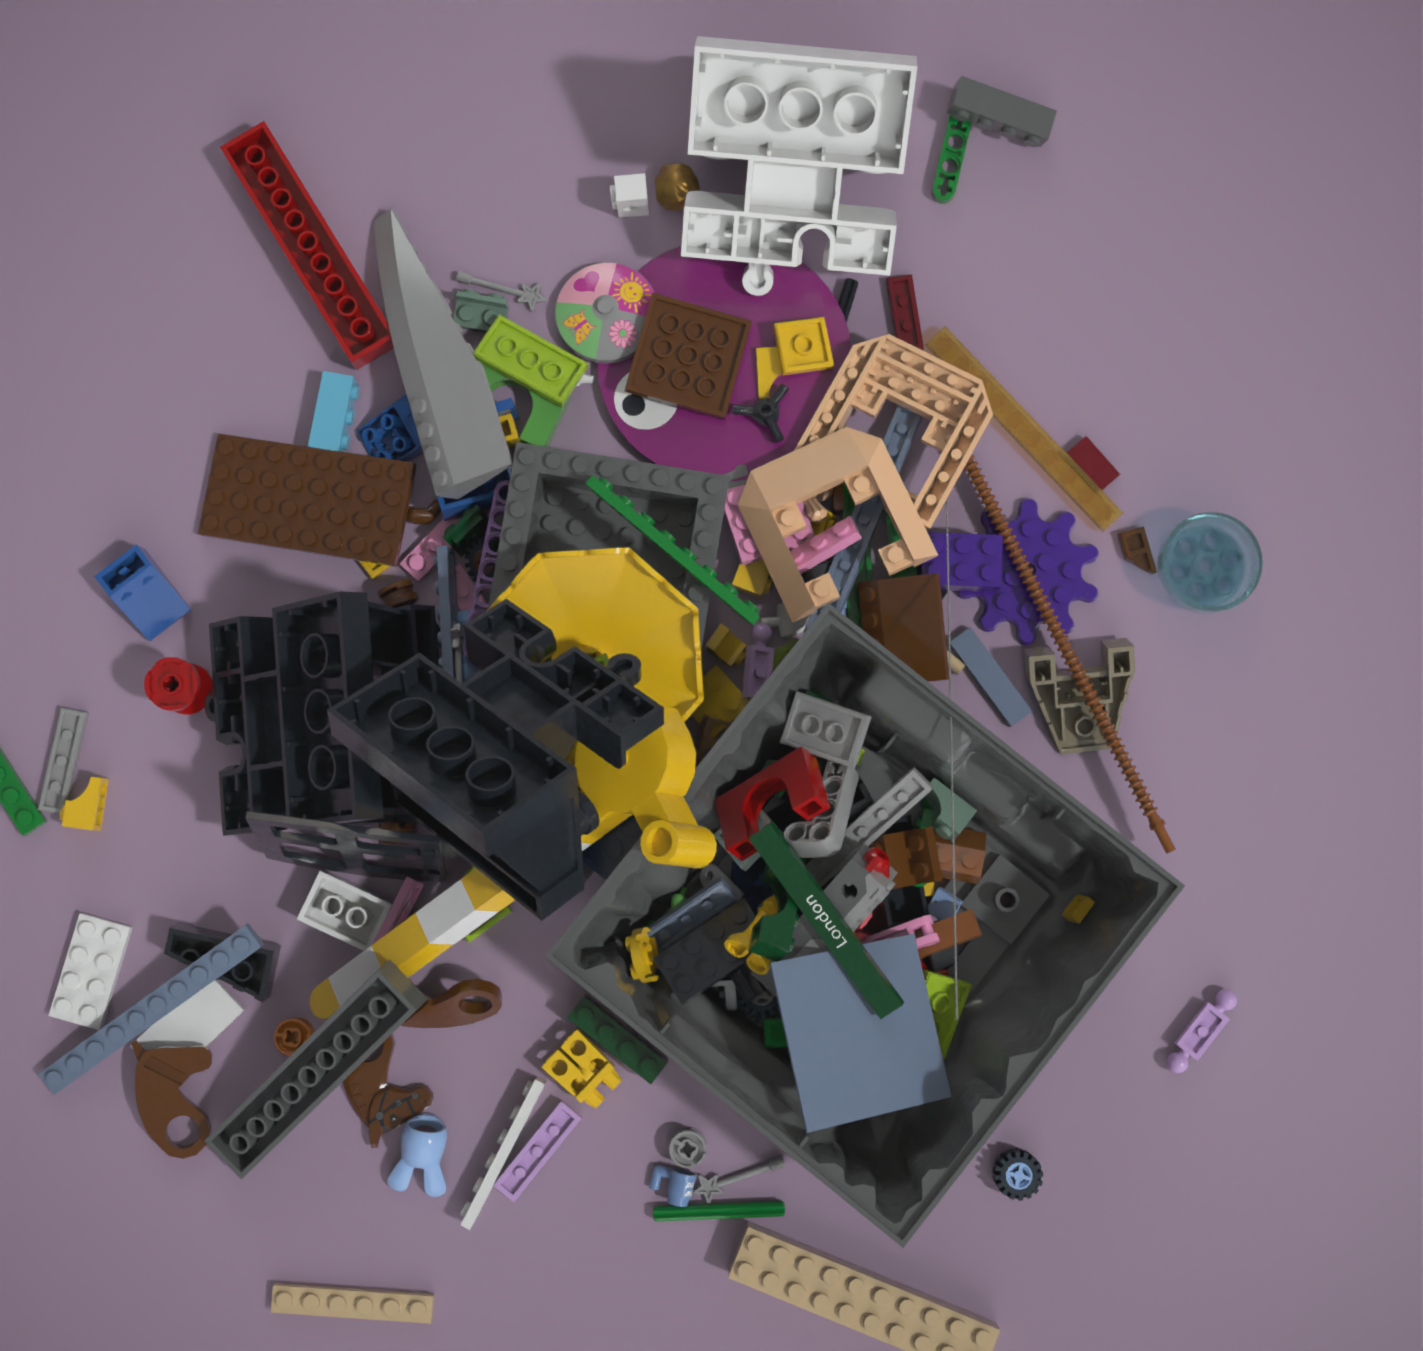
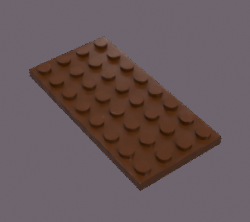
[198,434,417,567]

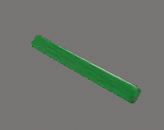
[653,1201,785,1222]

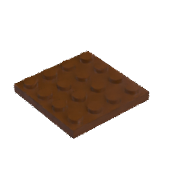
[624,292,752,420]

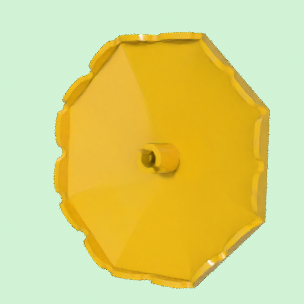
[486,547,704,762]

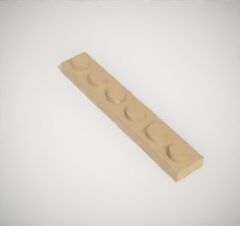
[271,1283,435,1324]

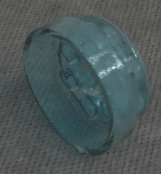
[1158,512,1263,614]

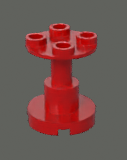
[144,657,213,715]

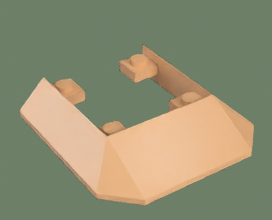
[794,334,993,529]
[738,427,938,623]

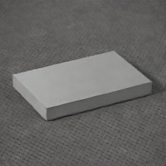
[780,691,872,768]

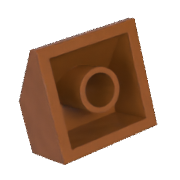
[933,828,987,885]

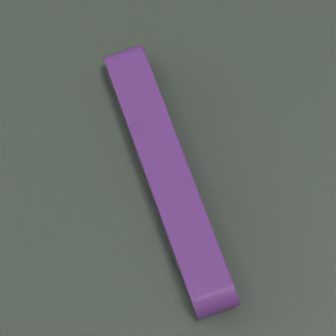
[463,480,510,661]

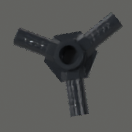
[733,383,789,443]

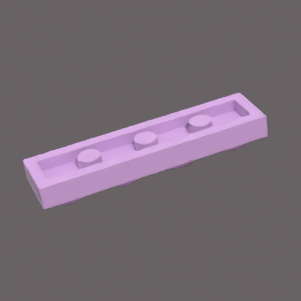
[493,1100,582,1203]

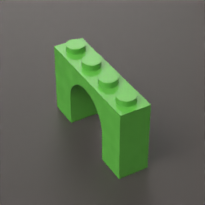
[476,360,571,447]

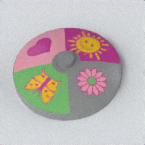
[555,262,654,364]

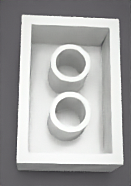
[297,870,393,951]

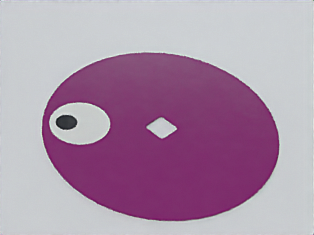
[597,246,851,482]

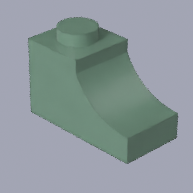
[924,778,977,842]

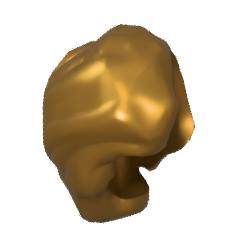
[654,163,700,211]

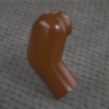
[407,499,441,525]

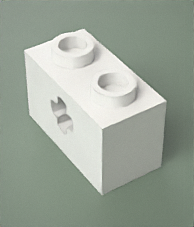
[610,173,649,218]

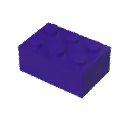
[919,532,1003,592]

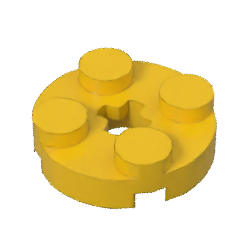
[625,927,659,983]

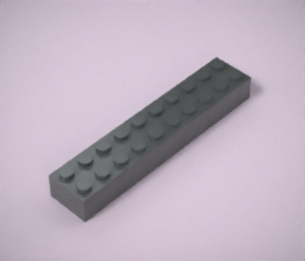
[204,960,427,1180]

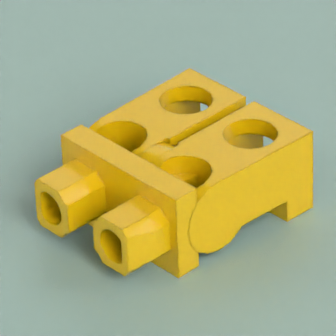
[541,1027,622,1109]

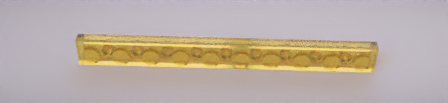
[925,326,1123,532]

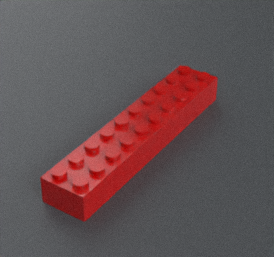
[220,121,394,370]

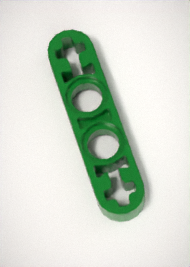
[932,114,972,204]

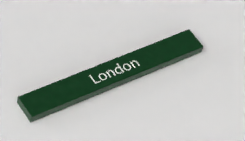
[748,821,904,1019]

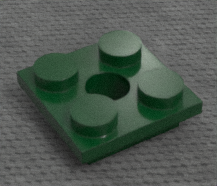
[442,504,489,557]

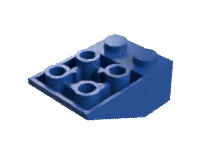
[357,394,423,462]
[94,544,192,641]

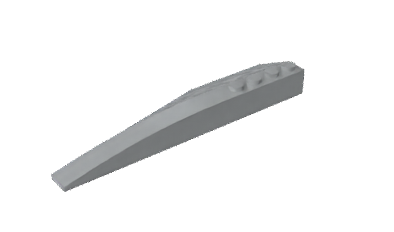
[374,209,513,499]

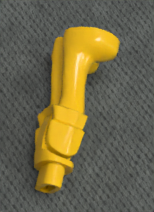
[724,894,799,975]

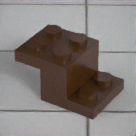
[868,826,943,889]

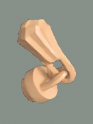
[803,488,833,522]

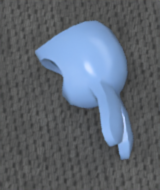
[388,1113,448,1197]

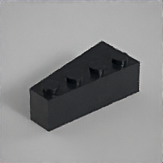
[164,923,281,1003]

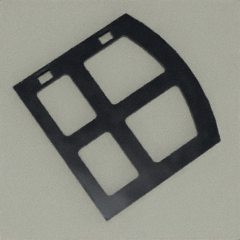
[246,811,447,882]

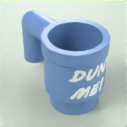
[649,1165,697,1207]

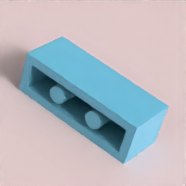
[308,371,360,452]

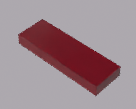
[886,274,924,350]

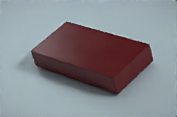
[1066,436,1121,493]

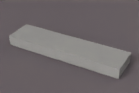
[37,707,89,814]

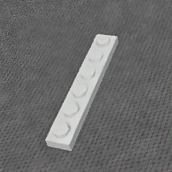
[460,1076,547,1230]

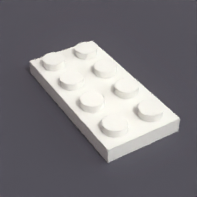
[48,913,133,1030]

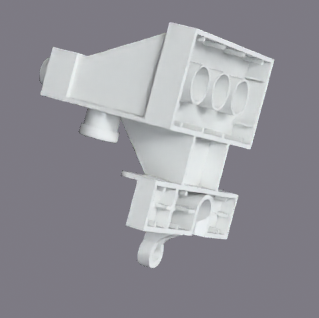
[681,36,918,296]

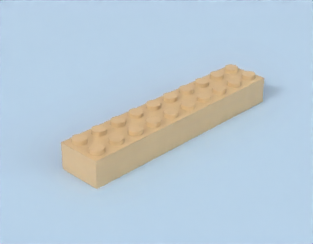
[728,1221,1000,1351]

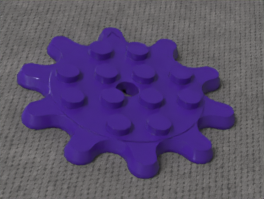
[956,498,1099,646]

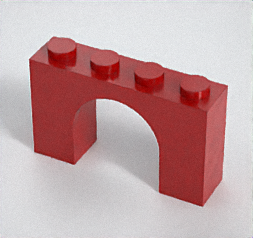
[715,746,830,861]

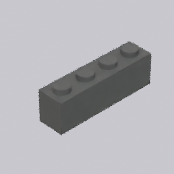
[946,76,1057,147]

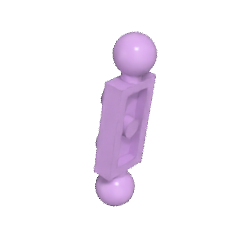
[742,623,774,699]
[1167,989,1237,1073]

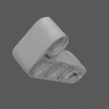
[784,760,859,858]

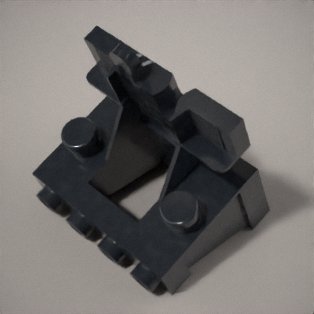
[204,591,441,836]
[327,599,664,921]

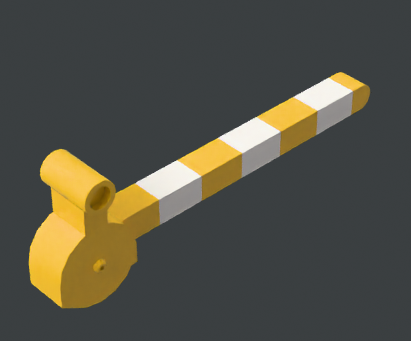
[310,705,717,1019]

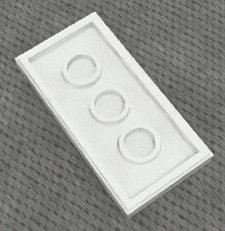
[130,980,245,1050]

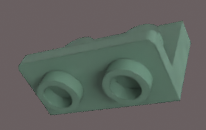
[453,289,509,333]

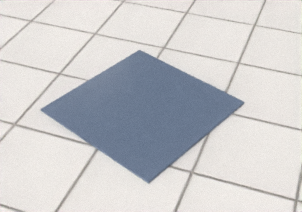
[770,934,952,1133]

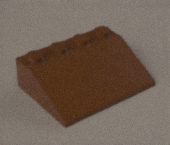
[858,573,949,682]

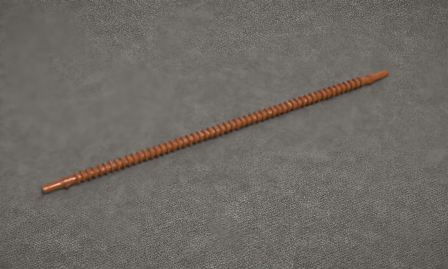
[963,455,1176,854]

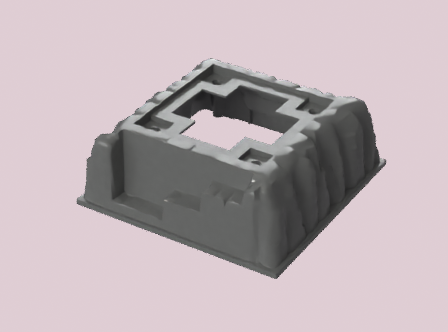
[545,603,1185,1248]

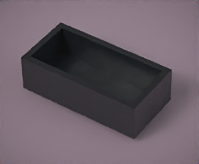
[868,815,929,931]

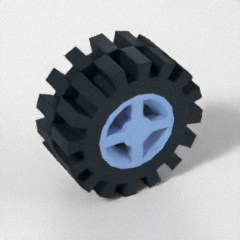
[992,1148,1043,1201]

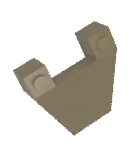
[1023,638,1135,754]

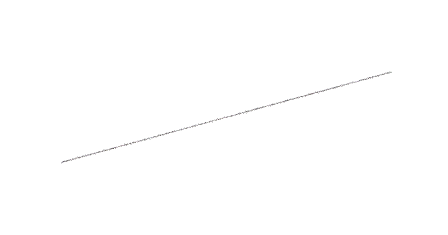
[946,499,958,1020]

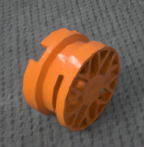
[274,1017,315,1056]

